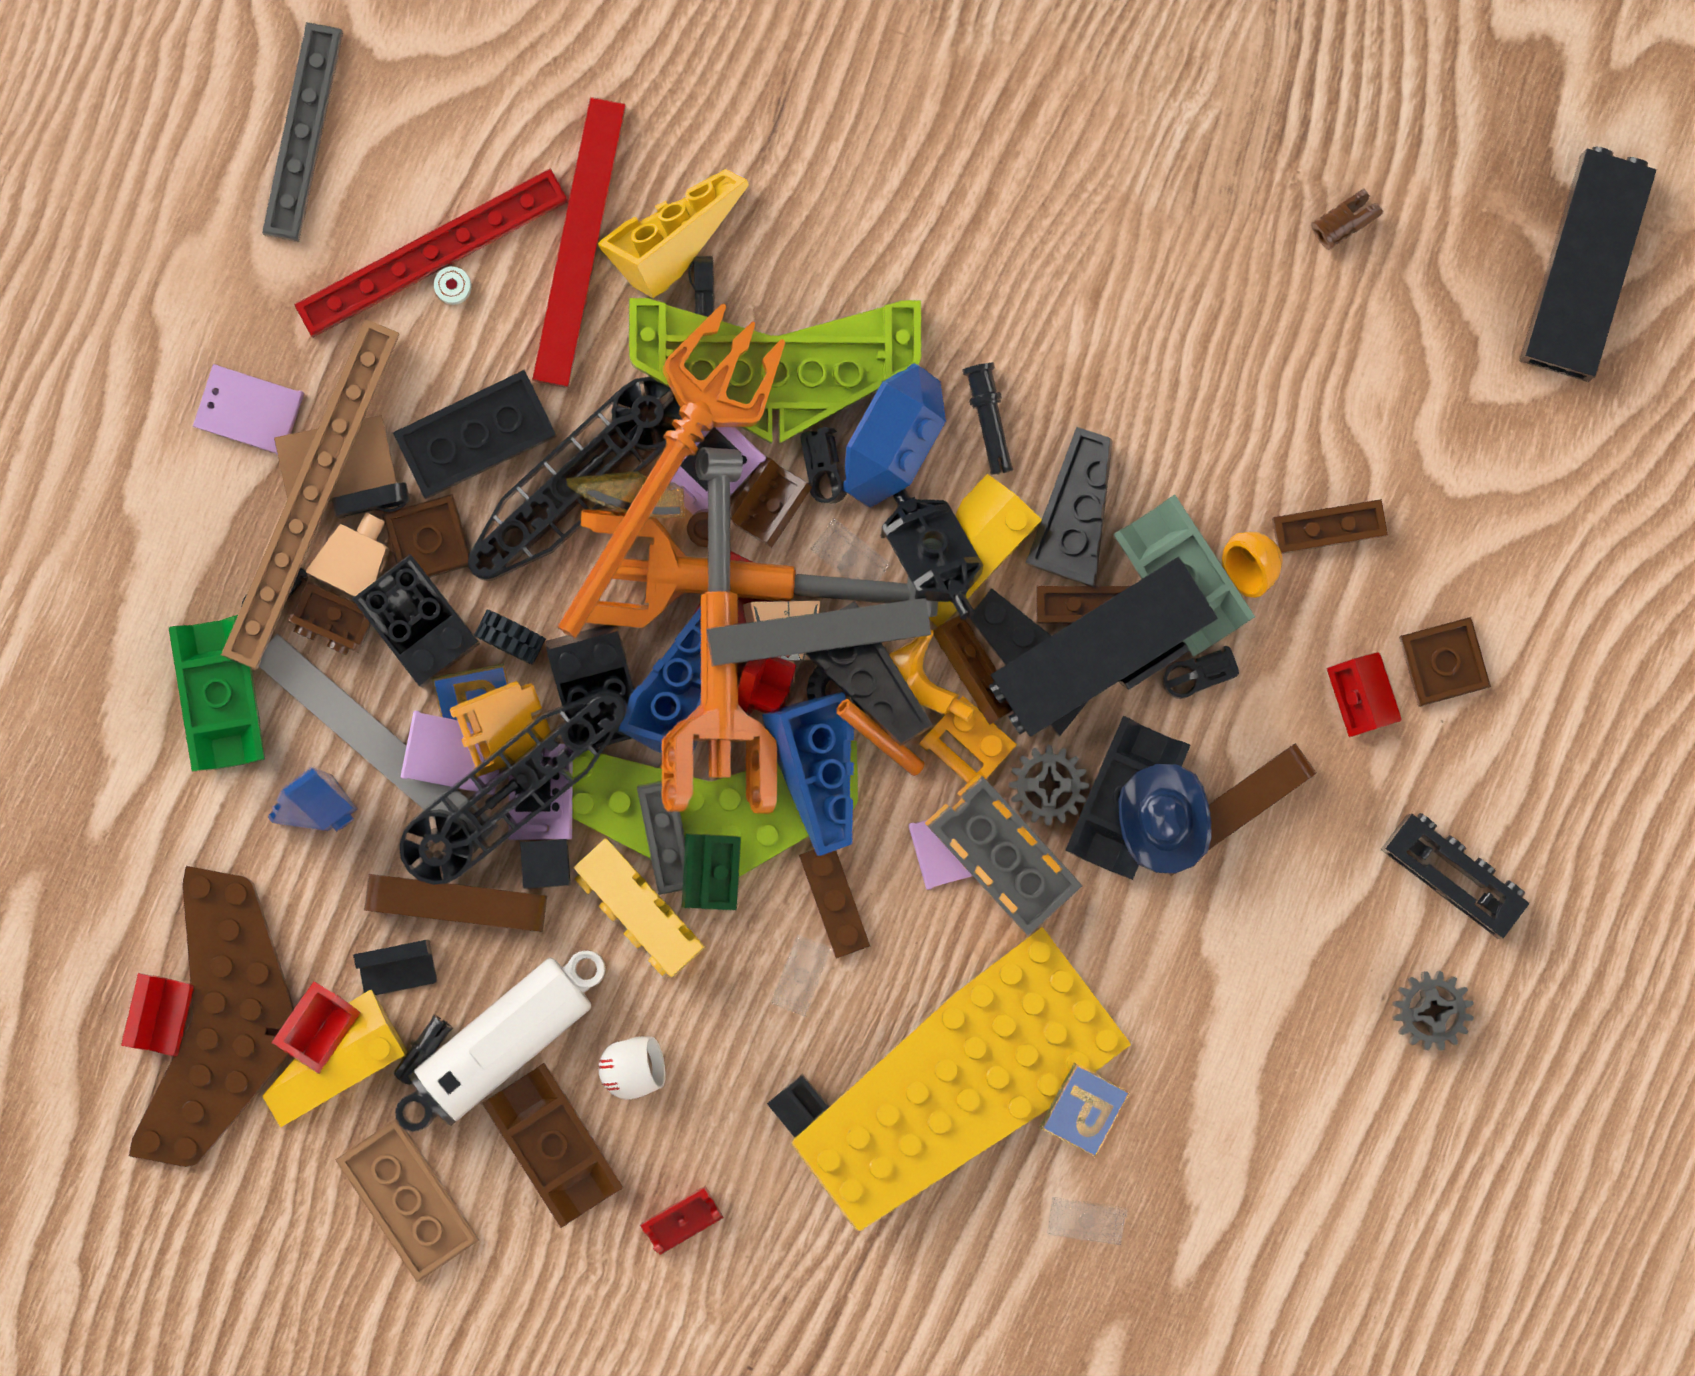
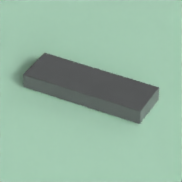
[637,781,685,895]

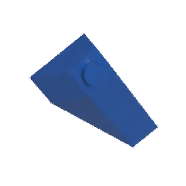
[619,606,701,753]
[762,692,854,856]

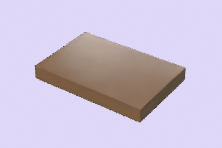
[274,415,397,502]

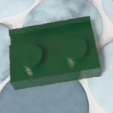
[681,833,741,910]

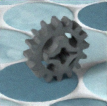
[1008,745,1089,825]
[1392,971,1474,1051]

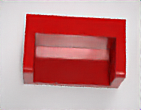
[271,981,361,1074]

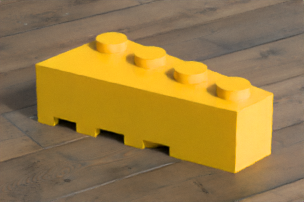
[573,838,706,977]

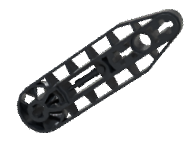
[468,377,682,581]
[399,689,627,885]

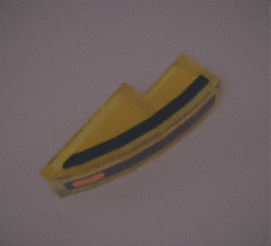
[567,471,685,518]

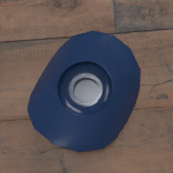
[1119,764,1211,873]

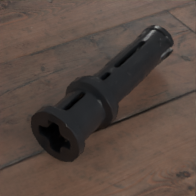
[962,362,1013,475]

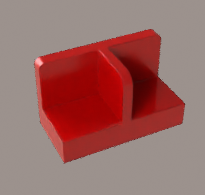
[738,657,796,716]

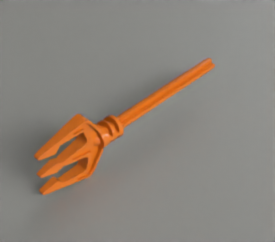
[557,304,785,638]

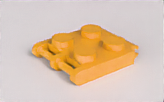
[449,681,551,777]

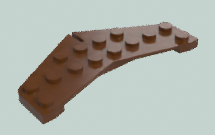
[129,866,295,1167]

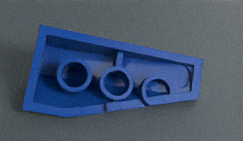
[268,767,357,832]

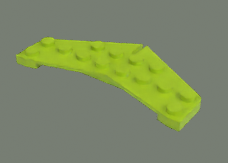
[629,298,921,444]
[572,741,858,877]

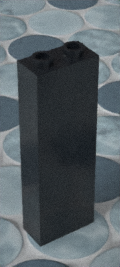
[1519,146,1657,382]
[988,556,1218,737]

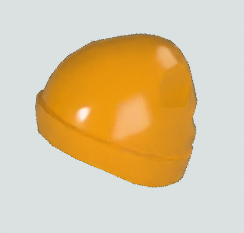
[1222,532,1282,598]

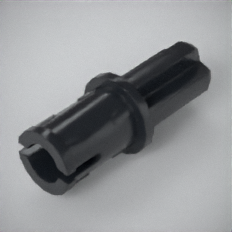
[394,1015,453,1085]

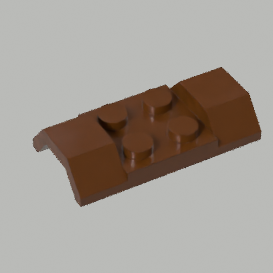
[482,1063,624,1228]

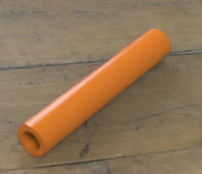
[836,699,925,776]

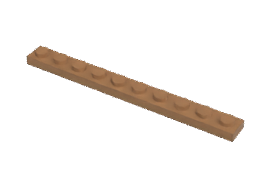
[221,319,400,670]

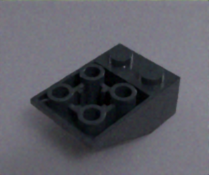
[352,554,481,688]
[546,625,635,751]

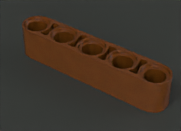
[1169,743,1317,876]
[364,874,547,932]

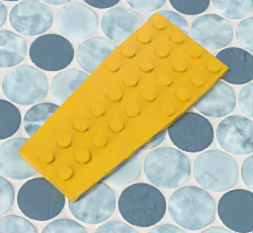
[791,927,1131,1231]

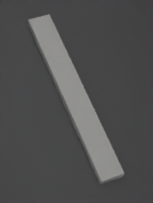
[259,634,499,853]

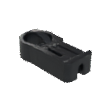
[688,256,714,317]
[800,427,847,504]
[332,482,410,519]
[1162,646,1239,699]

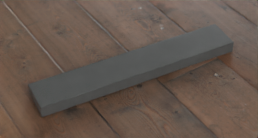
[262,22,343,242]
[706,598,931,666]

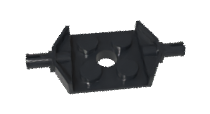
[880,488,983,620]

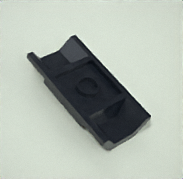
[1065,716,1191,880]

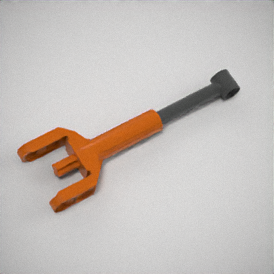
[662,447,777,814]
[580,509,938,628]

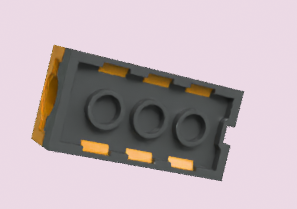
[925,774,1082,936]

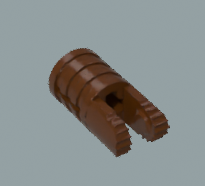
[1311,189,1384,250]

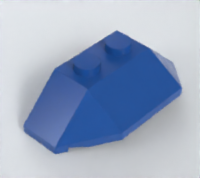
[843,363,946,508]

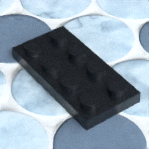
[393,369,557,500]

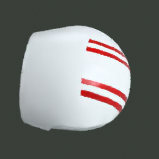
[598,1037,665,1100]

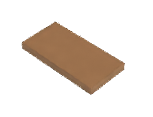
[335,1119,479,1282]

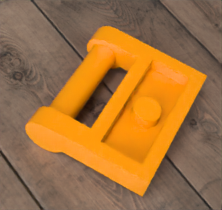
[919,696,1017,785]

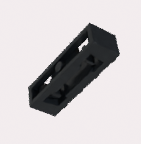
[1380,813,1530,939]

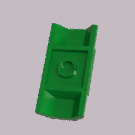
[168,615,265,772]

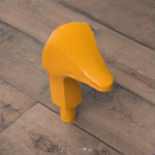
[889,629,975,722]

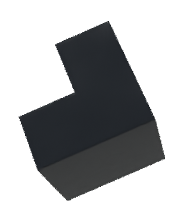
[520,839,571,889]
[767,1074,830,1138]

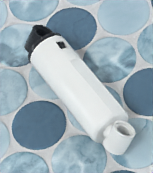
[395,951,606,1131]

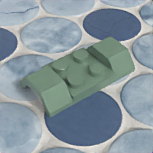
[1113,494,1255,657]

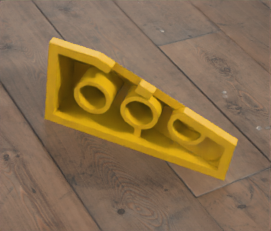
[597,169,749,299]
[929,473,1042,627]
[262,989,408,1128]

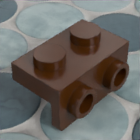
[730,456,812,548]
[288,582,372,655]

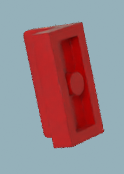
[1326,652,1402,738]
[121,973,194,1056]

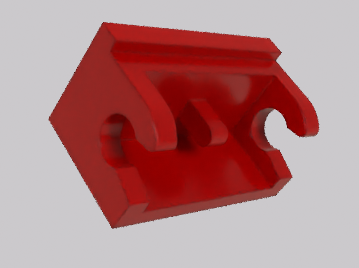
[640,1185,724,1255]

